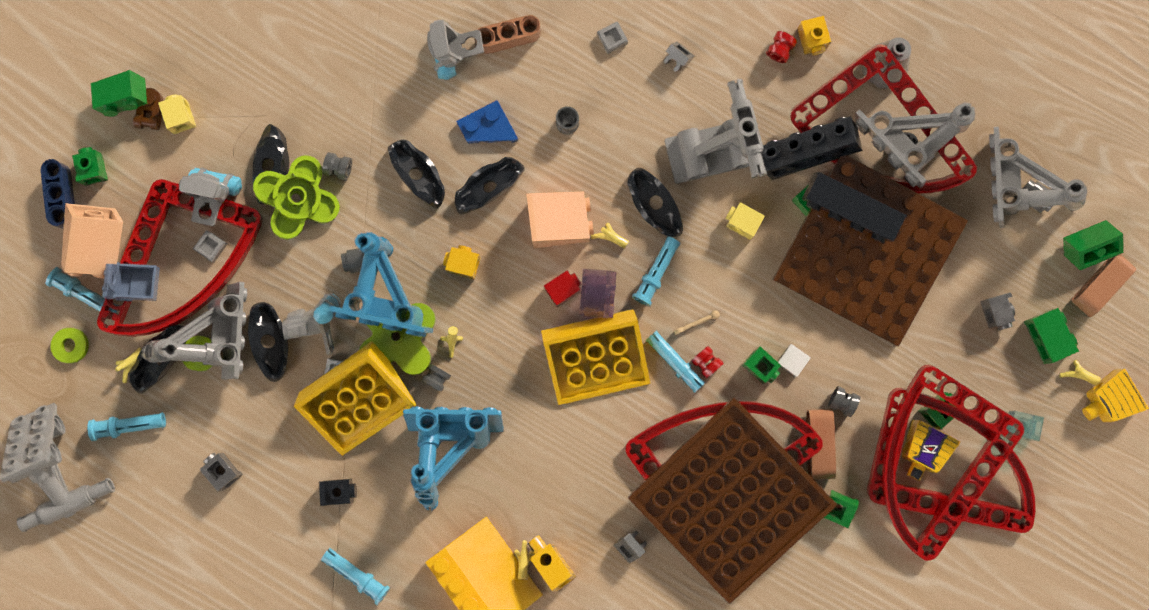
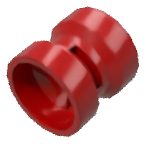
[766,31,797,64]
[691,346,724,379]

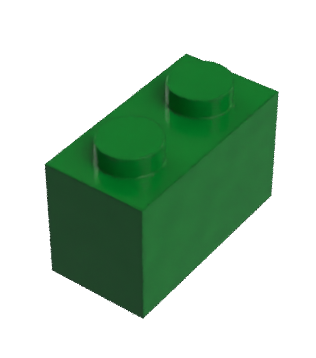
[91,70,147,117]
[1063,220,1124,271]
[1024,308,1079,364]

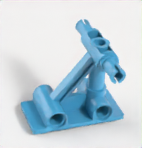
[329,232,434,337]
[403,407,504,510]

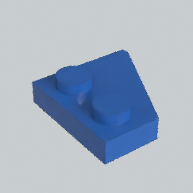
[456,100,519,143]

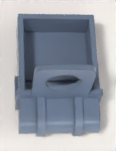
[102,262,160,302]

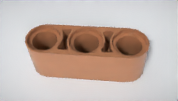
[474,15,541,54]
[1071,254,1136,317]
[806,409,836,480]

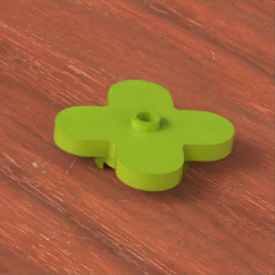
[253,155,340,240]
[359,303,436,375]

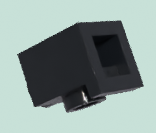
[319,478,357,506]

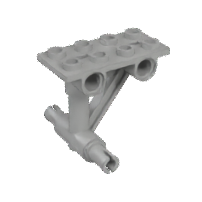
[665,79,767,184]
[855,103,975,188]
[989,127,1087,228]
[141,282,247,380]
[0,403,115,532]

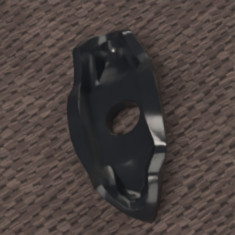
[252,124,290,205]
[388,139,445,209]
[455,157,525,215]
[627,168,683,237]
[248,302,289,382]
[128,324,187,394]

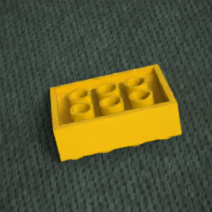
[541,309,651,405]
[294,341,416,456]
[425,516,543,610]

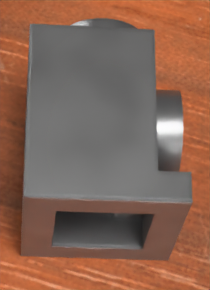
[980,292,1015,330]
[199,453,243,491]

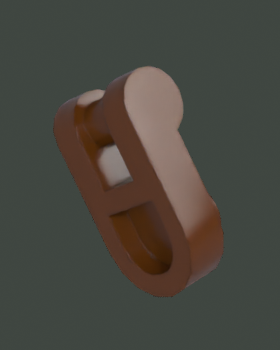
[133,88,164,130]

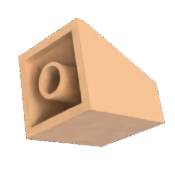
[526,191,594,249]
[61,203,123,278]

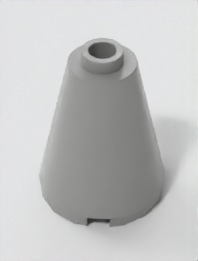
[862,38,911,89]

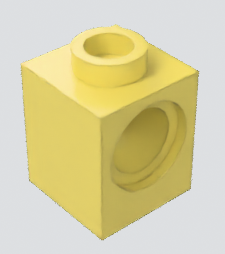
[158,95,196,134]
[725,203,765,240]

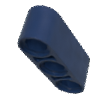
[40,159,75,230]

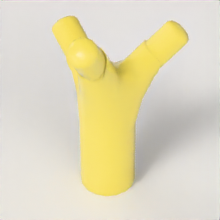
[591,223,629,249]
[440,326,463,358]
[115,347,141,383]
[1059,360,1101,386]
[514,540,534,580]

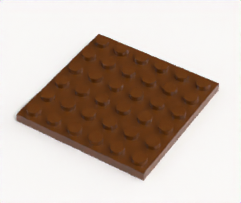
[772,155,968,347]
[628,397,837,604]

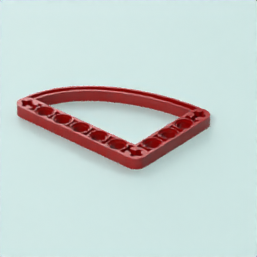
[790,45,977,194]
[97,179,263,337]
[882,365,1024,561]
[867,388,1036,533]
[625,401,823,480]

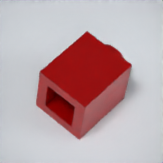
[544,270,582,308]

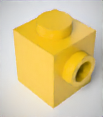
[797,16,831,55]
[443,245,481,280]

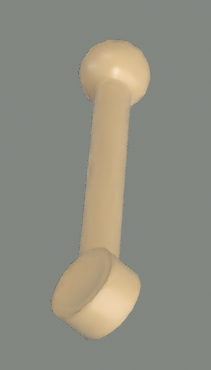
[674,310,720,335]

